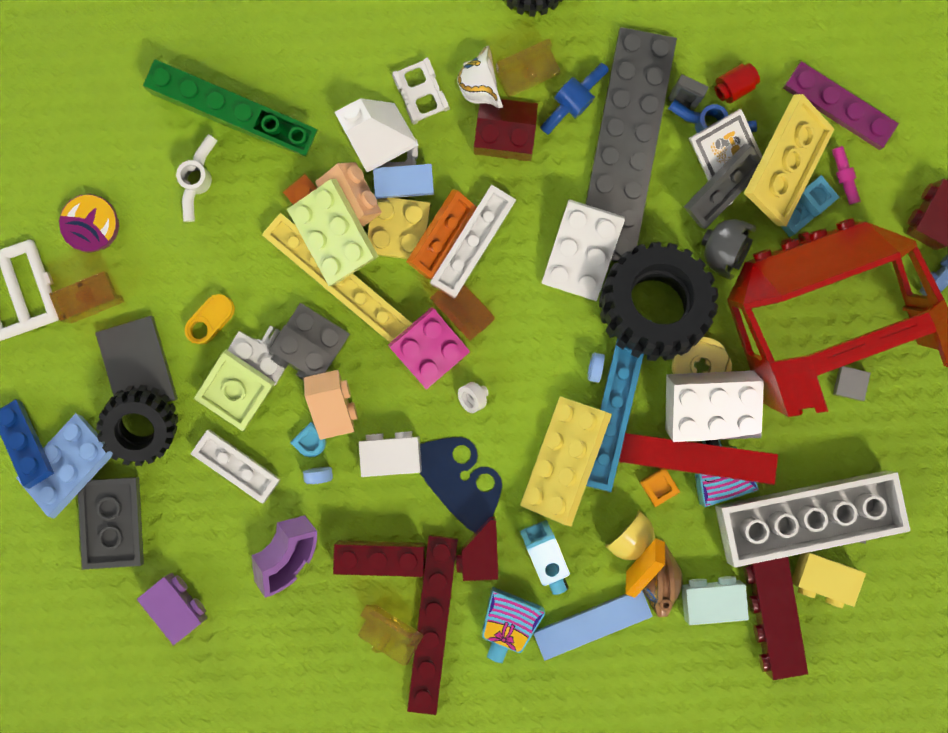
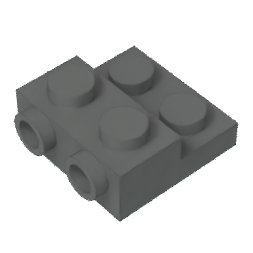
[268,303,350,381]

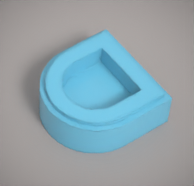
[290,422,326,457]

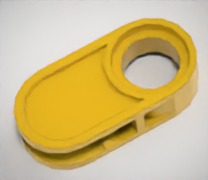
[184,294,235,345]

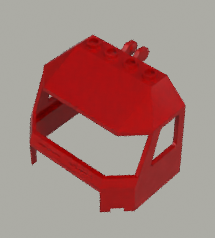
[727,218,948,417]

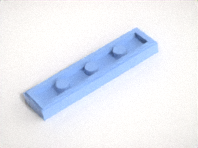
[533,591,653,661]

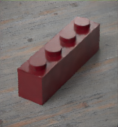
[744,557,808,680]

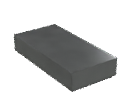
[668,74,709,111]

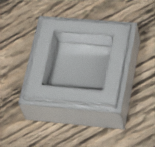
[833,366,871,401]

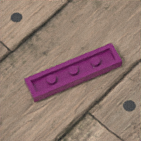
[783,61,899,150]

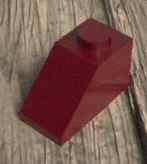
[456,517,498,581]

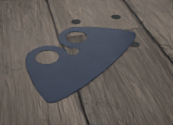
[420,437,502,533]

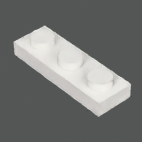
[191,430,281,504]

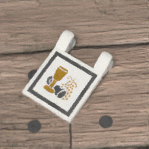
[689,109,762,207]

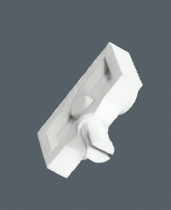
[228,325,285,386]

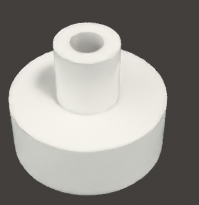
[458,382,489,413]

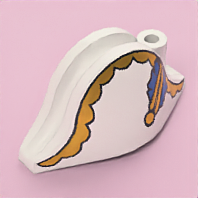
[457,45,503,108]

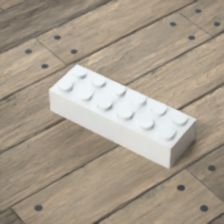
[715,470,910,568]

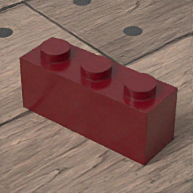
[333,540,425,577]

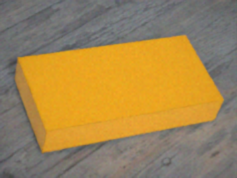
[625,538,665,598]

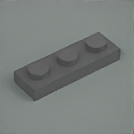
[684,144,761,229]

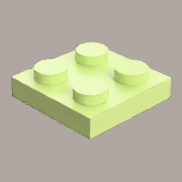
[194,350,276,431]

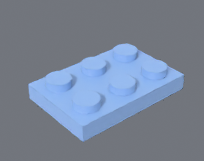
[16,413,113,518]

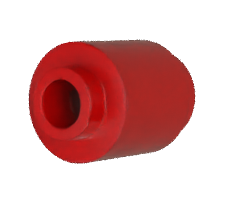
[714,63,760,104]

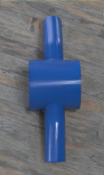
[540,63,609,135]
[668,99,757,133]

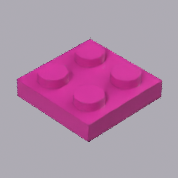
[388,307,470,390]

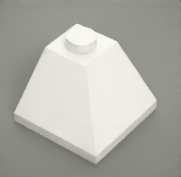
[335,98,418,172]

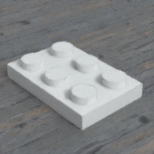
[541,199,625,301]

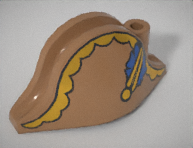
[642,540,683,617]

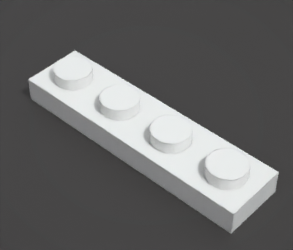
[430,184,516,299]

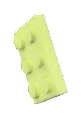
[287,179,379,286]

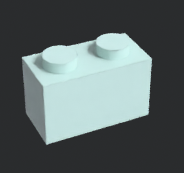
[682,576,749,625]

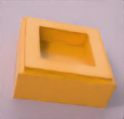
[639,468,680,507]

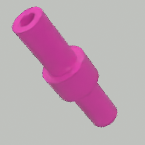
[832,146,861,205]

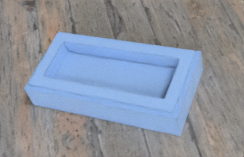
[373,164,434,199]

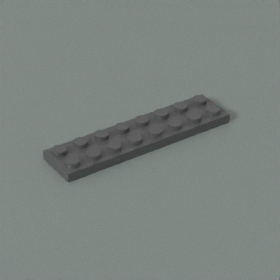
[586,27,677,263]

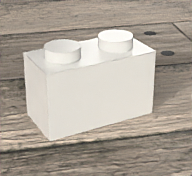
[359,431,422,477]

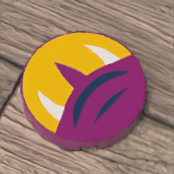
[59,194,120,253]

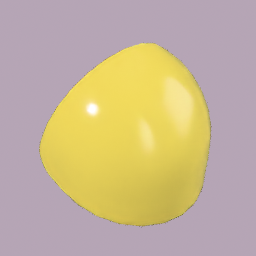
[605,510,655,560]

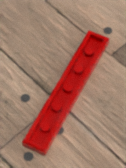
[619,433,779,485]

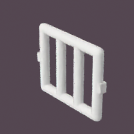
[0,239,60,341]

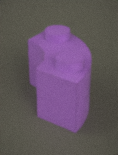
[251,515,317,598]

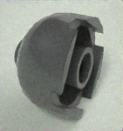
[701,219,756,280]

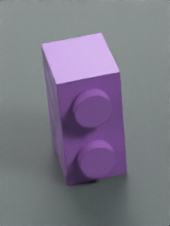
[137,573,208,646]

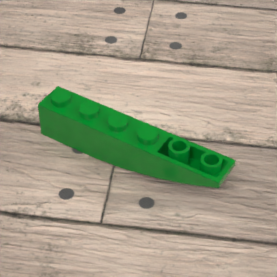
[143,59,318,157]

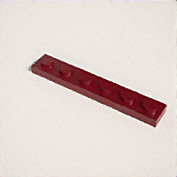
[407,535,458,715]

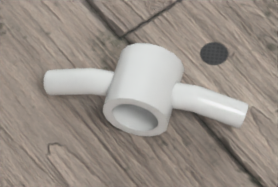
[176,134,218,222]

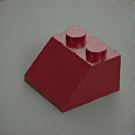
[474,99,538,161]

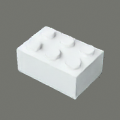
[665,371,764,442]

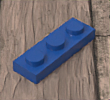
[0,399,54,489]

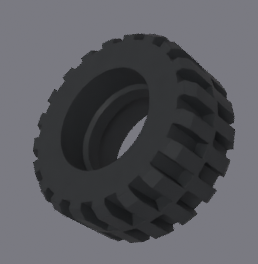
[599,242,718,361]

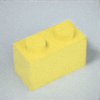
[792,552,866,609]

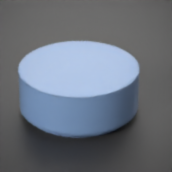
[587,352,605,383]
[303,467,333,484]

